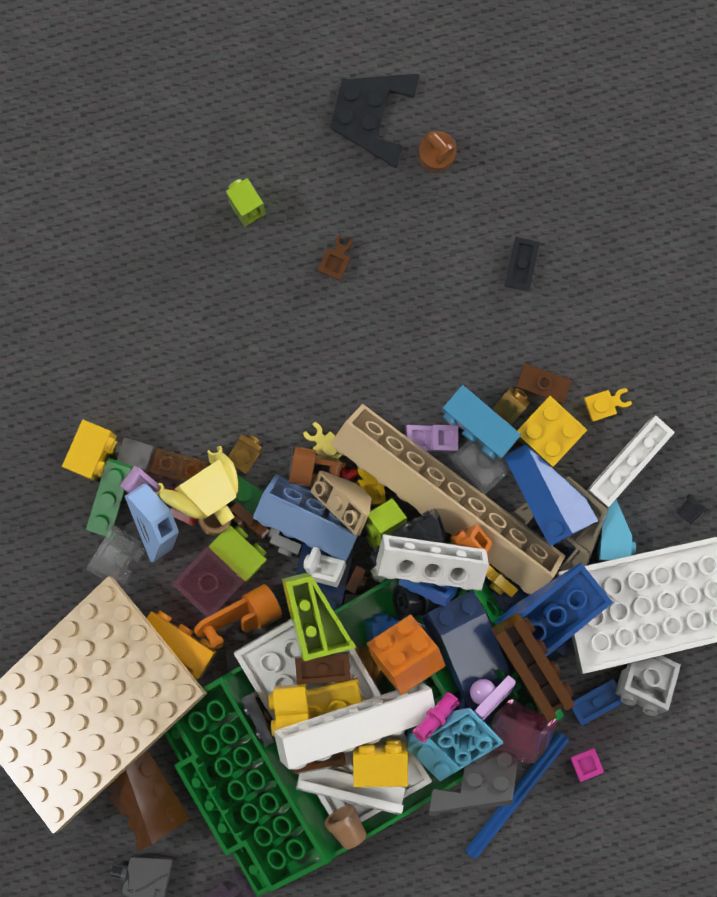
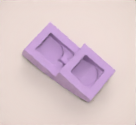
[405,425,458,452]

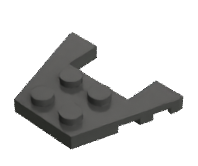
[429,744,519,816]

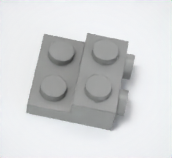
[615,655,681,716]

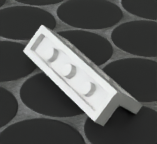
[586,416,675,508]
[296,769,406,815]

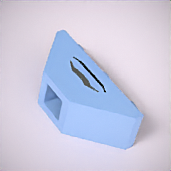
[125,483,179,562]

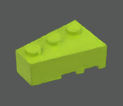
[282,572,357,661]

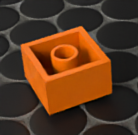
[367,614,445,695]

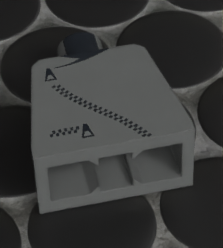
[110,854,174,897]

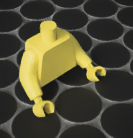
[155,446,238,525]

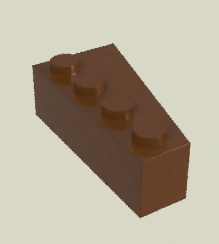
[113,750,190,852]

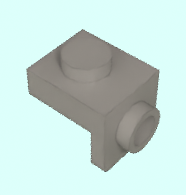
[268,527,302,558]

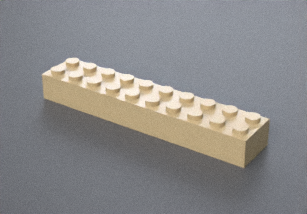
[330,404,565,594]

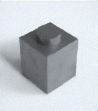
[114,437,156,472]

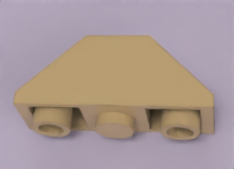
[310,471,372,536]

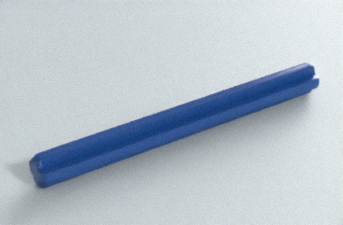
[465,732,569,859]

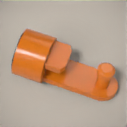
[194,584,282,649]

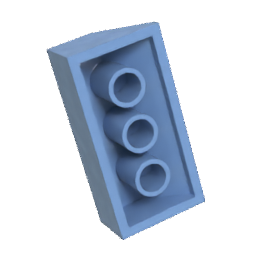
[253,474,358,561]

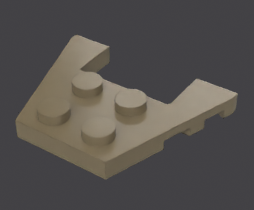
[510,476,609,571]

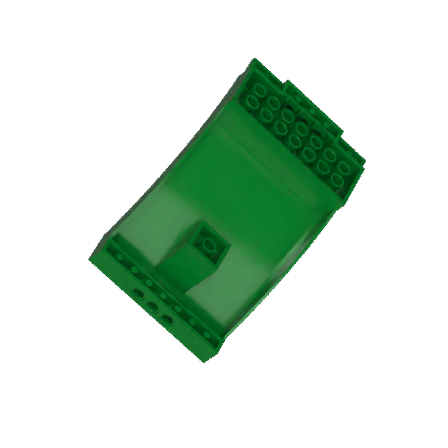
[165,543,564,897]

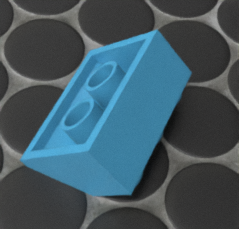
[441,385,521,460]

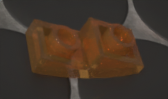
[149,448,207,482]

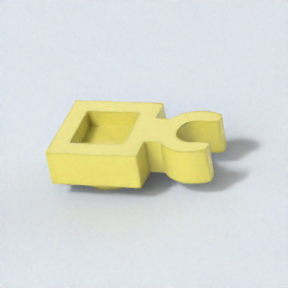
[303,422,342,467]

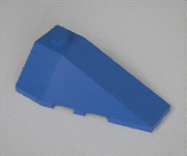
[504,444,599,546]

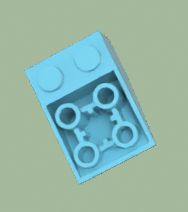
[407,708,503,781]

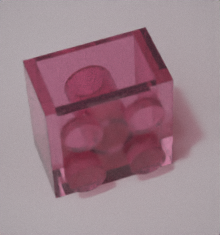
[172,547,246,617]
[490,699,558,763]

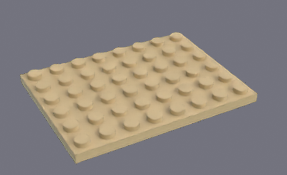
[0,576,207,834]

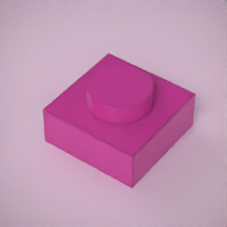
[570,748,604,782]

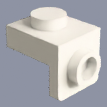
[304,547,347,587]

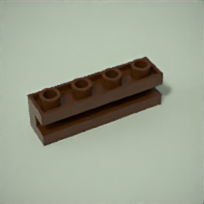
[491,612,575,722]

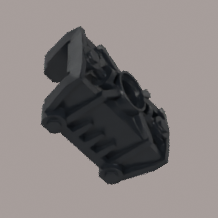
[370,508,446,566]

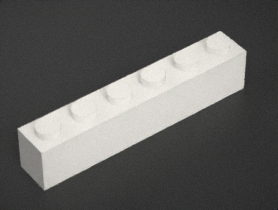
[274,682,435,770]

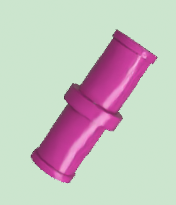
[412,692,459,743]

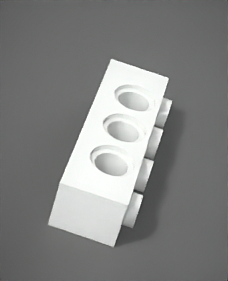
[376,534,489,590]

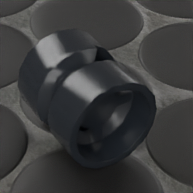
[392,585,440,618]

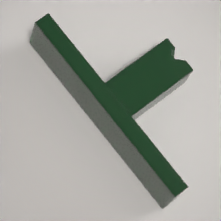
[495,670,519,698]

